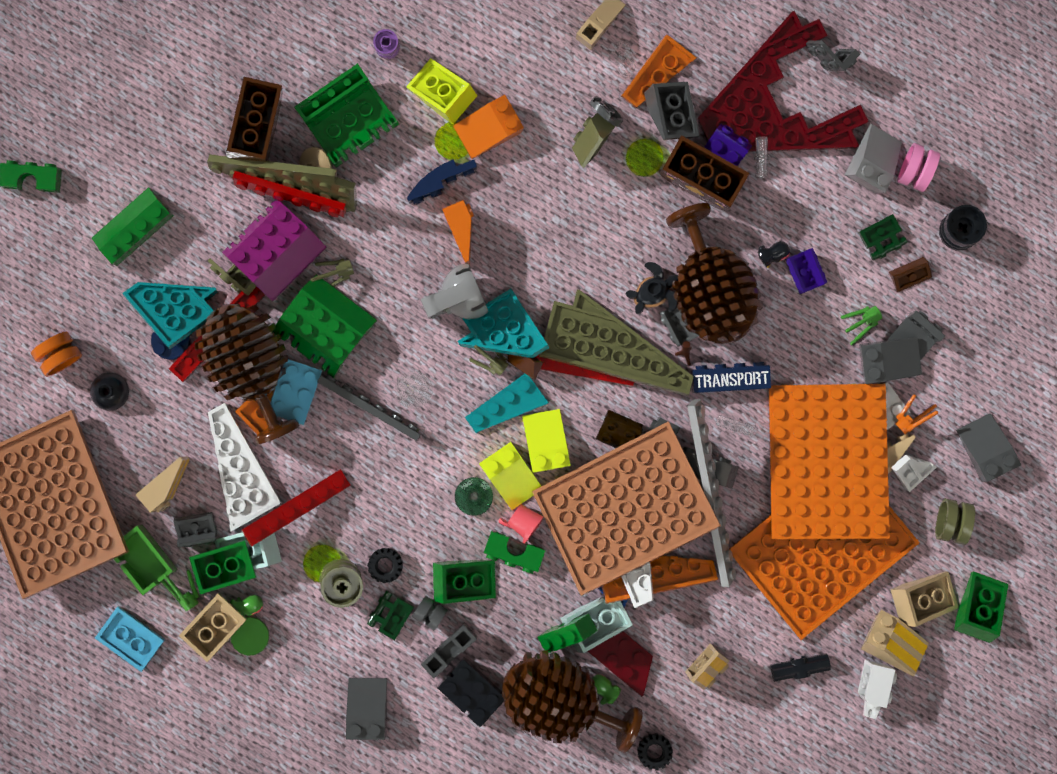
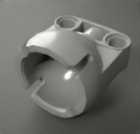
[421,263,489,319]

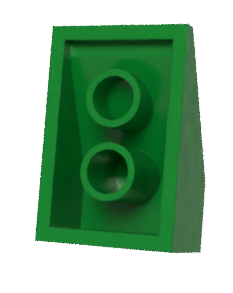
[189,540,256,595]
[433,560,496,604]
[954,571,1008,643]

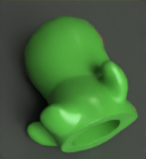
[230,595,263,616]
[592,674,621,705]

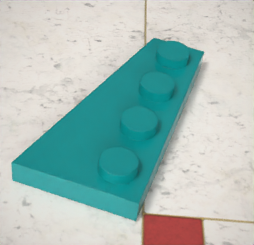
[465,374,549,433]

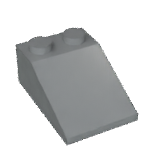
[845,124,902,193]

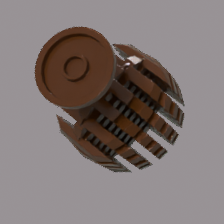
[666,203,763,344]
[195,304,300,444]
[502,650,643,753]

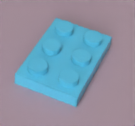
[270,359,322,425]
[95,606,165,672]

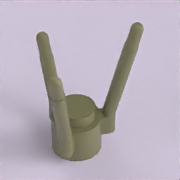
[311,258,354,287]
[469,345,509,376]

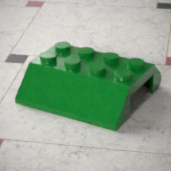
[294,63,399,168]
[272,274,377,378]

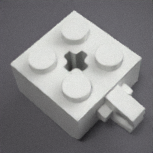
[858,659,897,719]

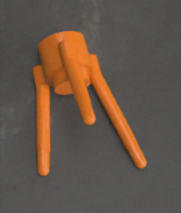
[895,394,938,434]

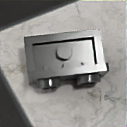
[660,307,699,347]
[173,512,217,547]

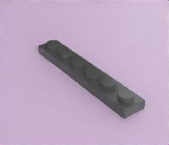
[317,374,421,441]

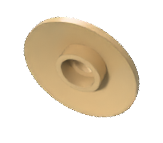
[299,147,332,169]

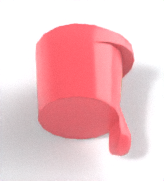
[498,504,544,544]

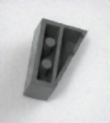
[683,447,739,489]

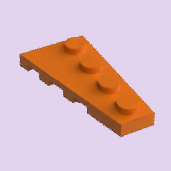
[621,34,697,108]

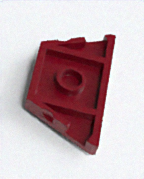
[587,631,653,697]

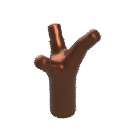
[675,341,692,366]

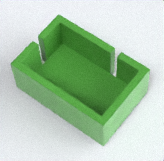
[114,524,178,596]

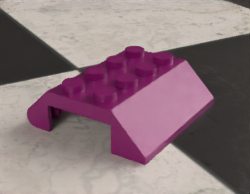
[222,199,327,302]

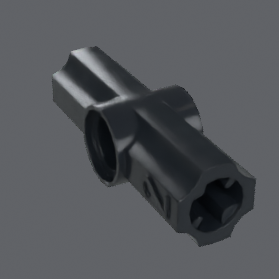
[770,653,831,682]

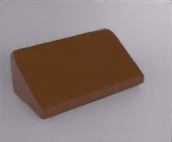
[889,257,932,292]
[507,354,543,380]

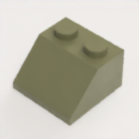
[572,113,615,168]

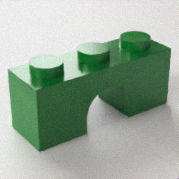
[0,160,62,193]
[484,530,546,574]
[538,613,598,653]

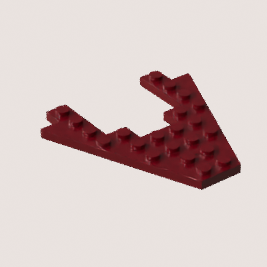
[697,11,869,152]

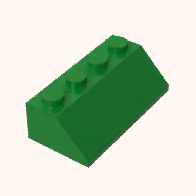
[92,187,174,266]

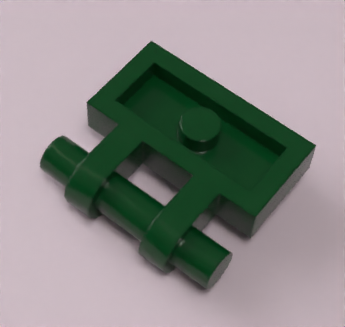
[858,214,907,261]
[367,590,414,641]

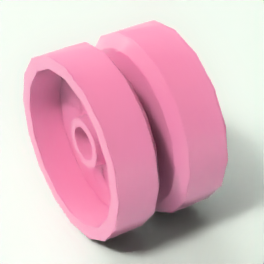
[897,143,940,192]

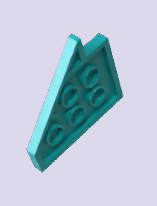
[123,282,218,349]
[457,288,549,358]

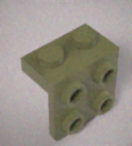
[208,258,257,296]

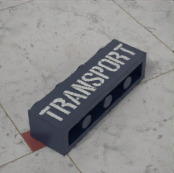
[691,362,771,393]

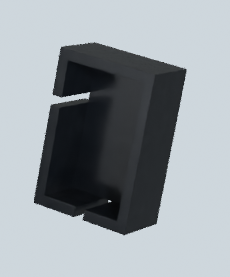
[437,657,504,727]

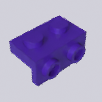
[705,124,752,166]
[785,248,827,294]

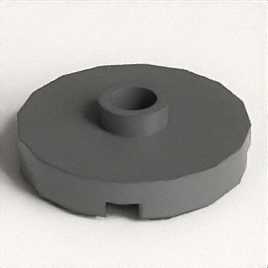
[590,96,623,127]

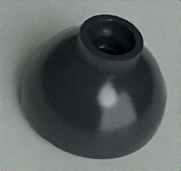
[90,372,129,411]

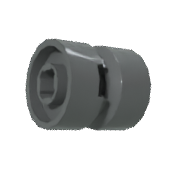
[412,595,448,631]

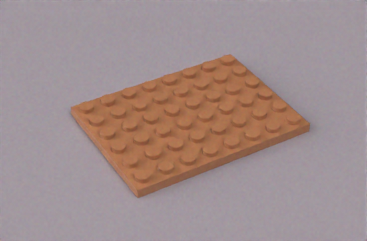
[0,410,129,599]
[532,421,721,596]

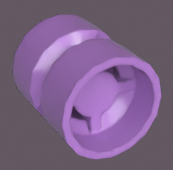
[373,29,400,59]

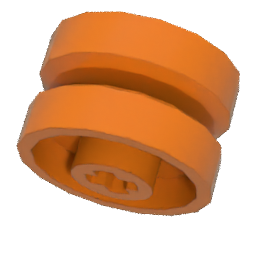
[31,331,82,377]

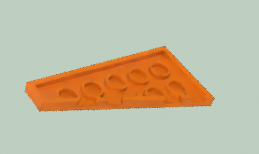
[602,556,718,604]

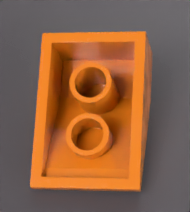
[453,95,524,159]
[442,200,474,265]

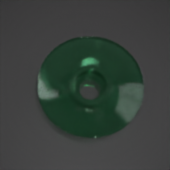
[455,477,493,516]

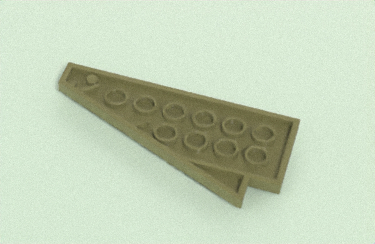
[207,154,357,212]
[539,289,694,396]

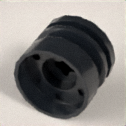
[939,205,987,251]

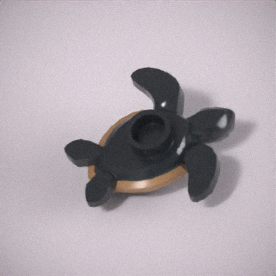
[625,262,678,314]

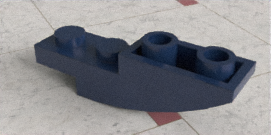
[407,159,477,205]

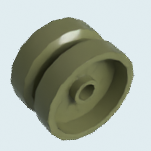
[935,498,975,545]
[319,559,363,608]

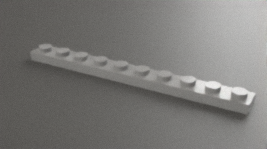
[687,399,736,587]

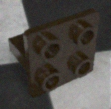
[596,410,643,448]

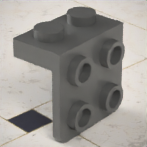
[806,41,861,71]
[888,310,945,360]

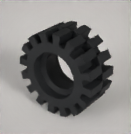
[367,548,403,583]
[637,733,673,771]

